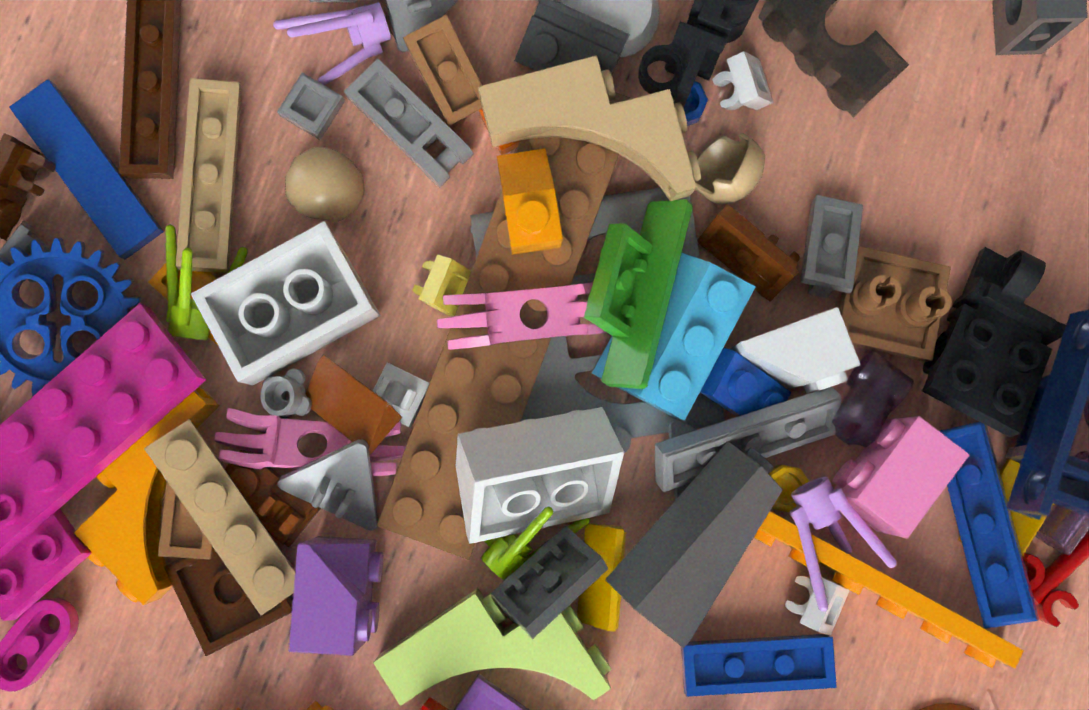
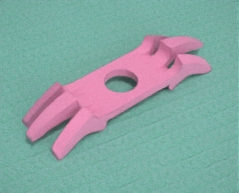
[437,282,607,350]
[214,408,406,477]

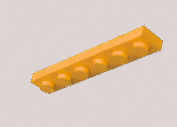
[754,511,1024,669]

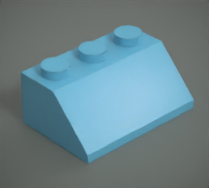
[591,252,756,421]

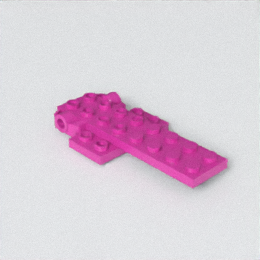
[0,303,206,621]

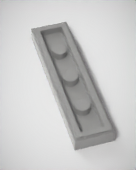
[655,387,841,492]

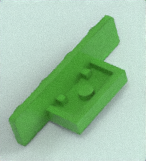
[584,199,693,389]

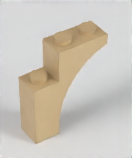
[478,55,701,202]

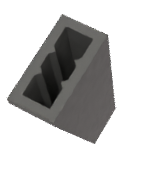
[605,441,782,648]

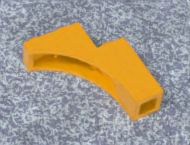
[74,386,220,605]

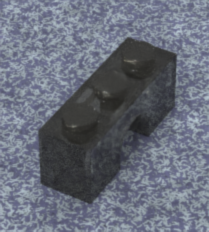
[758,0,909,118]

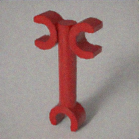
[1022,517,1089,627]

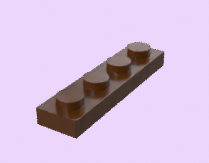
[119,0,181,179]

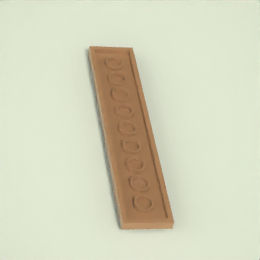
[377,67,633,560]

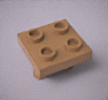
[839,246,952,362]

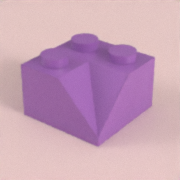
[289,536,383,656]

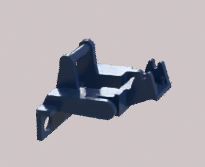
[1005,309,1089,520]

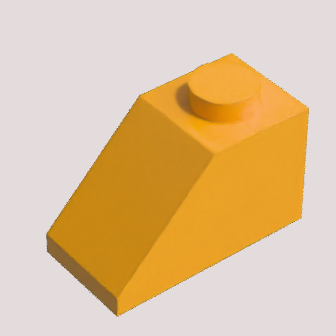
[497,148,563,255]

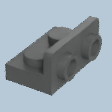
[491,526,609,639]

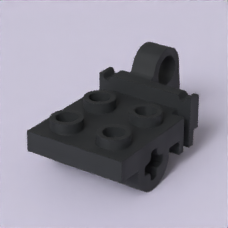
[638,0,759,108]
[922,247,1066,438]

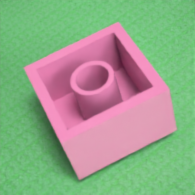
[833,416,969,538]

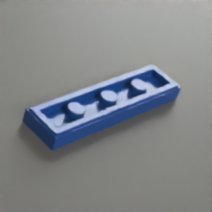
[9,79,164,260]
[939,422,1039,629]

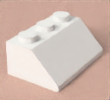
[191,221,381,386]
[456,407,624,544]

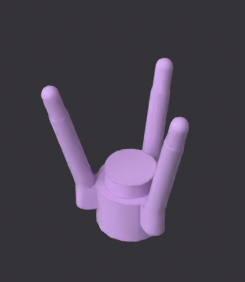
[273,2,391,85]
[790,477,897,611]

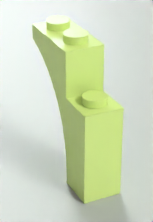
[373,588,612,706]

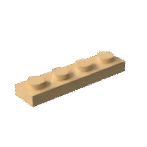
[176,78,241,273]
[144,419,295,616]

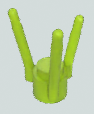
[165,225,248,340]
[481,506,590,580]

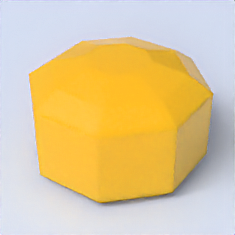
[769,464,810,513]

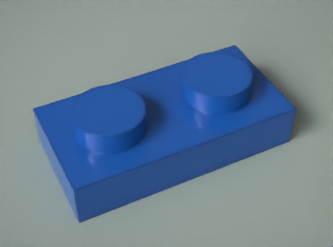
[700,347,791,417]

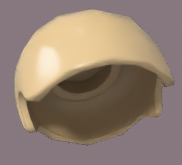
[695,133,765,204]
[285,147,364,223]

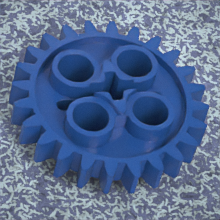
[0,238,142,396]

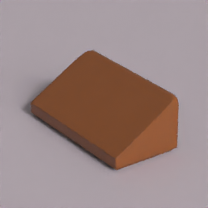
[306,354,402,455]

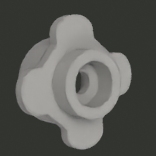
[260,369,312,419]

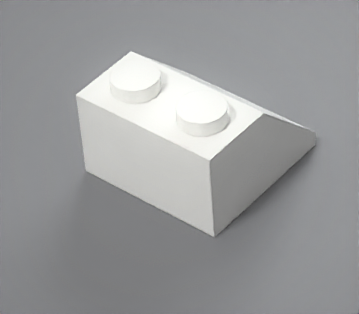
[729,307,860,394]

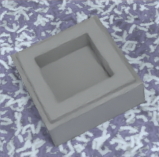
[277,72,345,140]

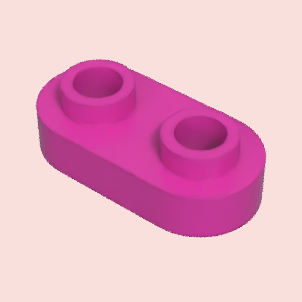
[0,598,79,692]

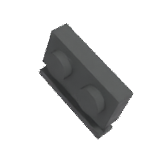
[514,0,630,76]

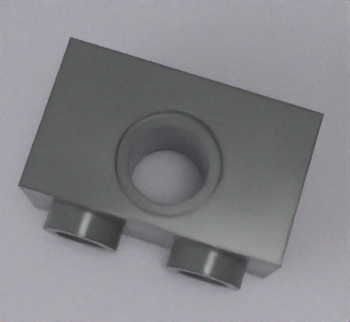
[992,0,1088,55]

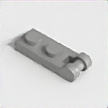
[344,58,473,188]

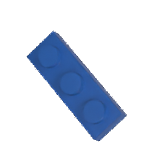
[681,634,837,697]

